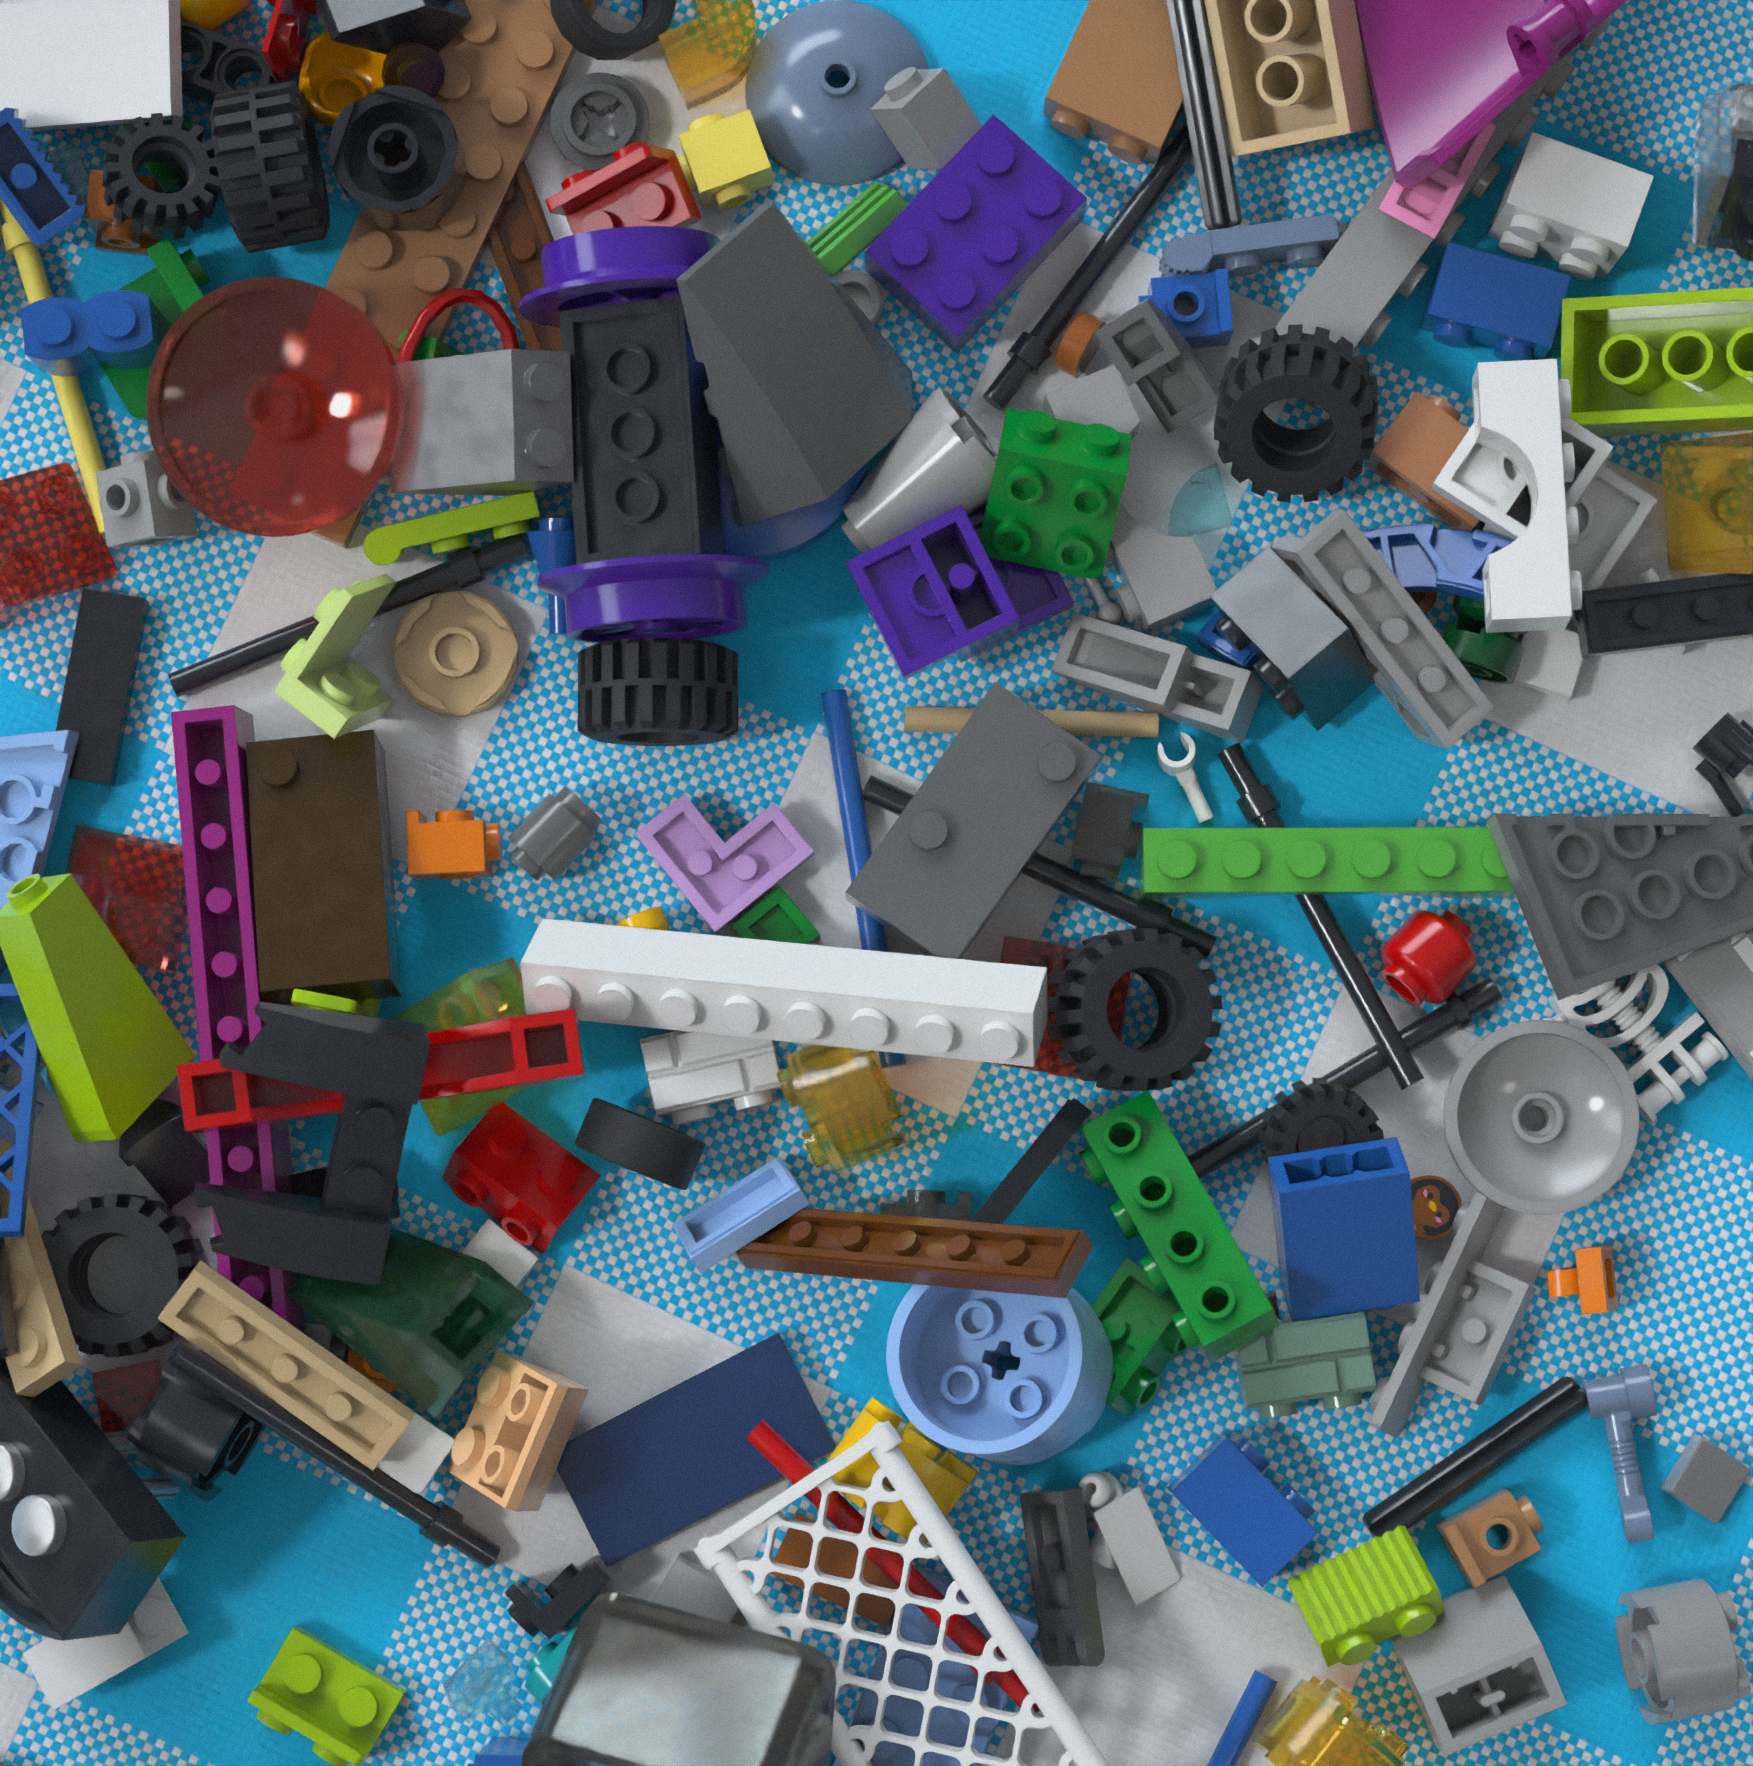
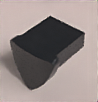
[119,1099,210,1208]

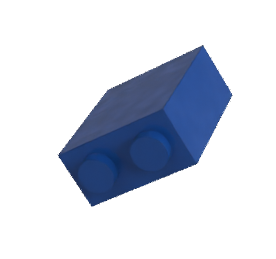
[1268,1137,1420,1322]

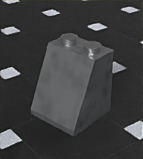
[387,349,574,496]

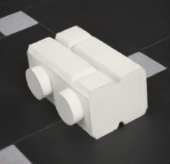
[640,1031,784,1125]

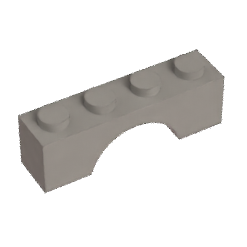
[1043,364,1217,634]

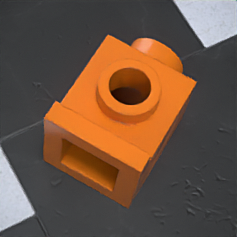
[406,810,502,881]

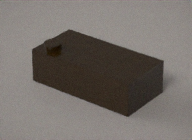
[246,730,402,1006]

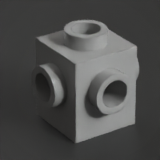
[96,450,197,547]

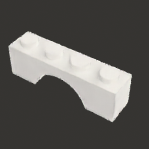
[1472,359,1582,633]

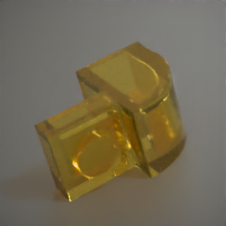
[658,0,758,110]

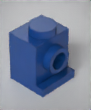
[1138,268,1234,348]

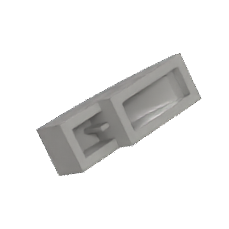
[1051,612,1265,744]

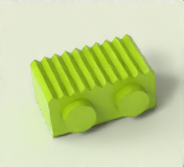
[1287,1526,1445,1667]

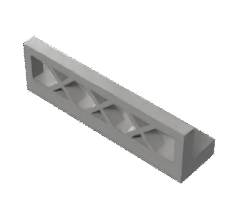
[1270,509,1495,750]

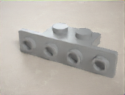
[1370,1190,1536,1438]

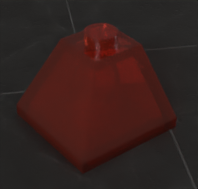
[65,825,188,974]

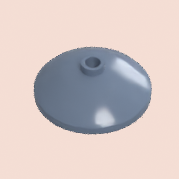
[745,0,929,186]

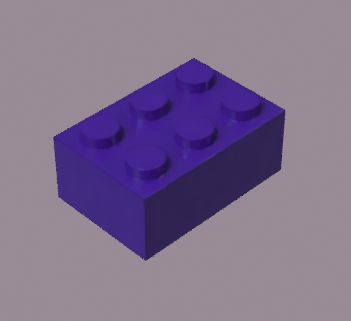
[864,114,1087,354]

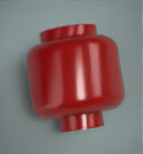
[1381,910,1477,1006]

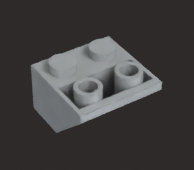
[1390,1574,1568,1756]

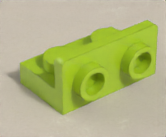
[247,1625,407,1766]

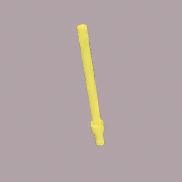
[0,198,106,536]

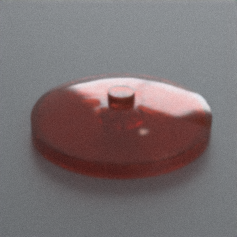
[146,277,405,537]

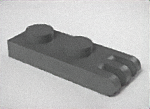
[1019,1487,1105,1666]

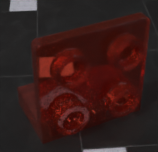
[0,462,118,629]

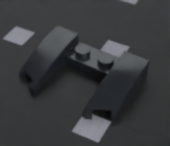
[194,1002,430,1286]

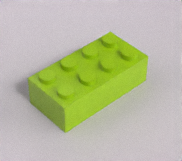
[1561,287,1753,437]

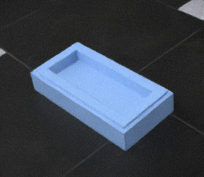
[672,1156,810,1274]

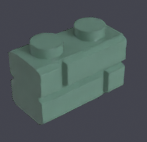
[1234,1311,1376,1419]

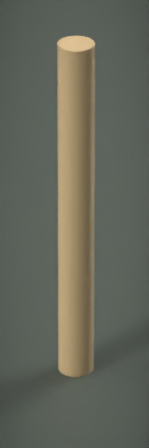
[904,706,1159,738]

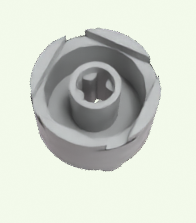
[1616,1578,1750,1725]

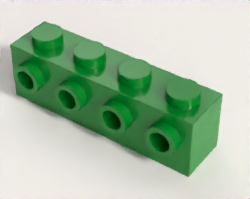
[1079,1090,1279,1363]

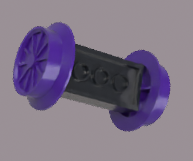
[519,226,770,643]

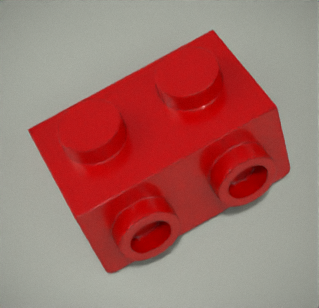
[442,1099,601,1253]

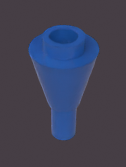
[527,517,577,634]

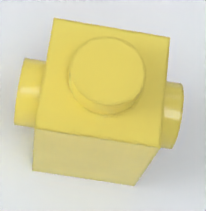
[677,109,773,210]

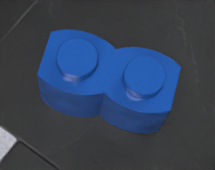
[21,290,166,377]

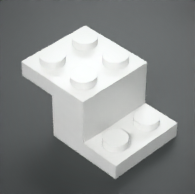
[1431,418,1658,591]

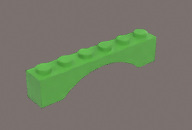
[1139,827,1517,899]

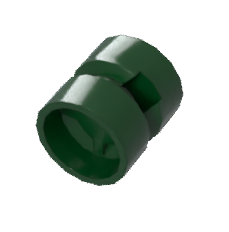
[1441,595,1529,684]

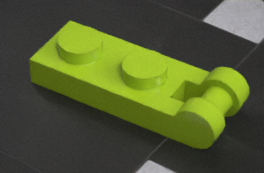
[364,490,541,566]

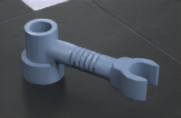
[1583,1364,1657,1543]

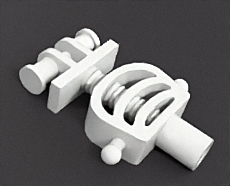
[1542,965,1729,1123]

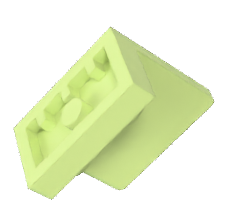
[273,574,396,739]

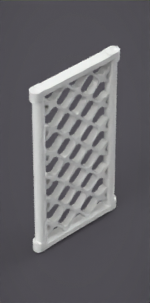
[693,1420,1109,1766]

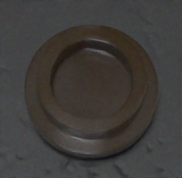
[382,42,445,98]

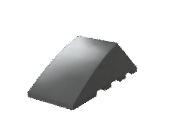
[676,202,912,527]

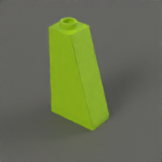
[0,873,196,1143]

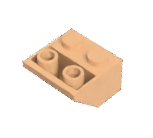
[446,1350,589,1512]

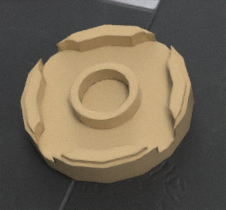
[392,591,519,717]

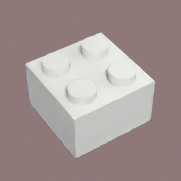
[1487,132,1654,280]

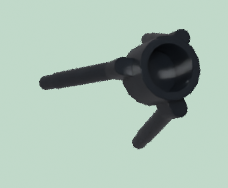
[1692,712,1753,817]

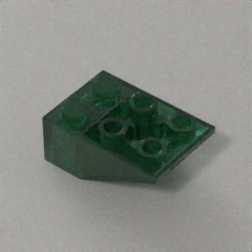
[286,1227,534,1419]

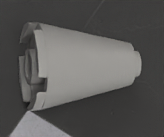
[841,387,998,554]

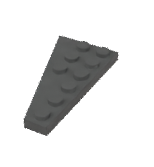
[1485,814,1753,1001]

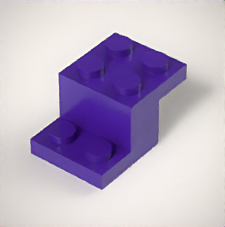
[846,505,1074,680]

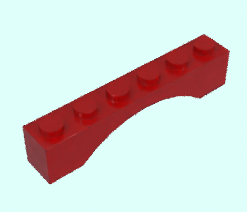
[176,1008,586,1134]

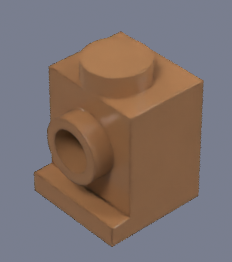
[1435,1488,1544,1588]

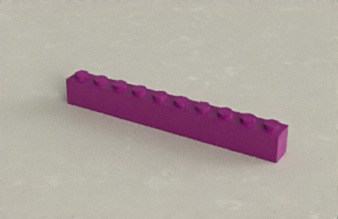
[171,705,305,1334]

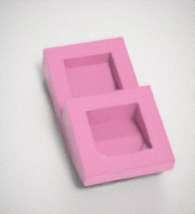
[1378,123,1497,240]

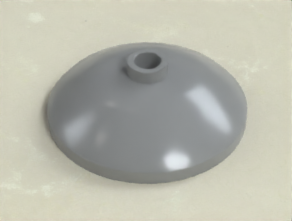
[1443,1020,1640,1215]

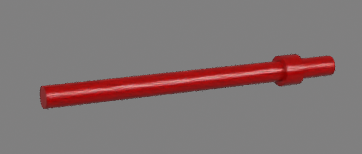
[746,1420,1040,1713]

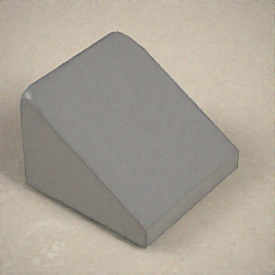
[1660,1434,1750,1525]

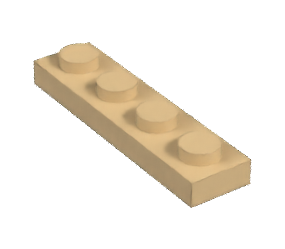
[0,1138,82,1397]
[158,1260,415,1471]

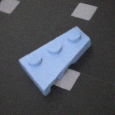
[0,730,79,909]

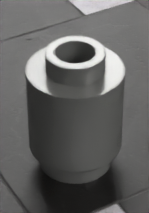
[508,786,602,881]

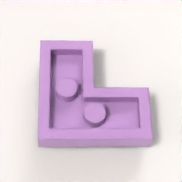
[635,794,815,934]

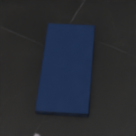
[557,1332,837,1568]

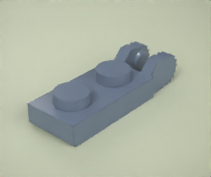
[1159,214,1339,277]

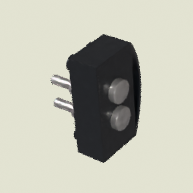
[0,1358,186,1641]

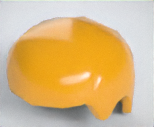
[299,30,387,127]

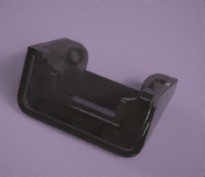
[522,1592,836,1766]

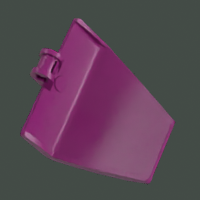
[1354,0,1627,189]

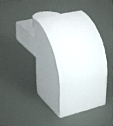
[22,1577,189,1711]

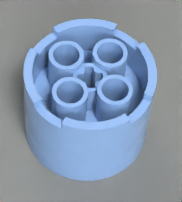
[886,1284,1113,1465]

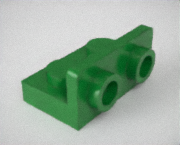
[1091,1258,1188,1417]

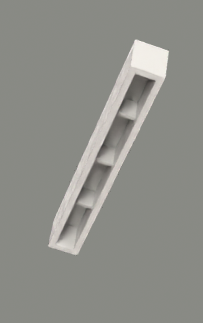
[520,918,1048,1067]

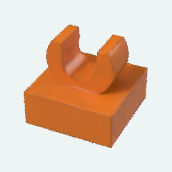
[1547,1245,1619,1315]

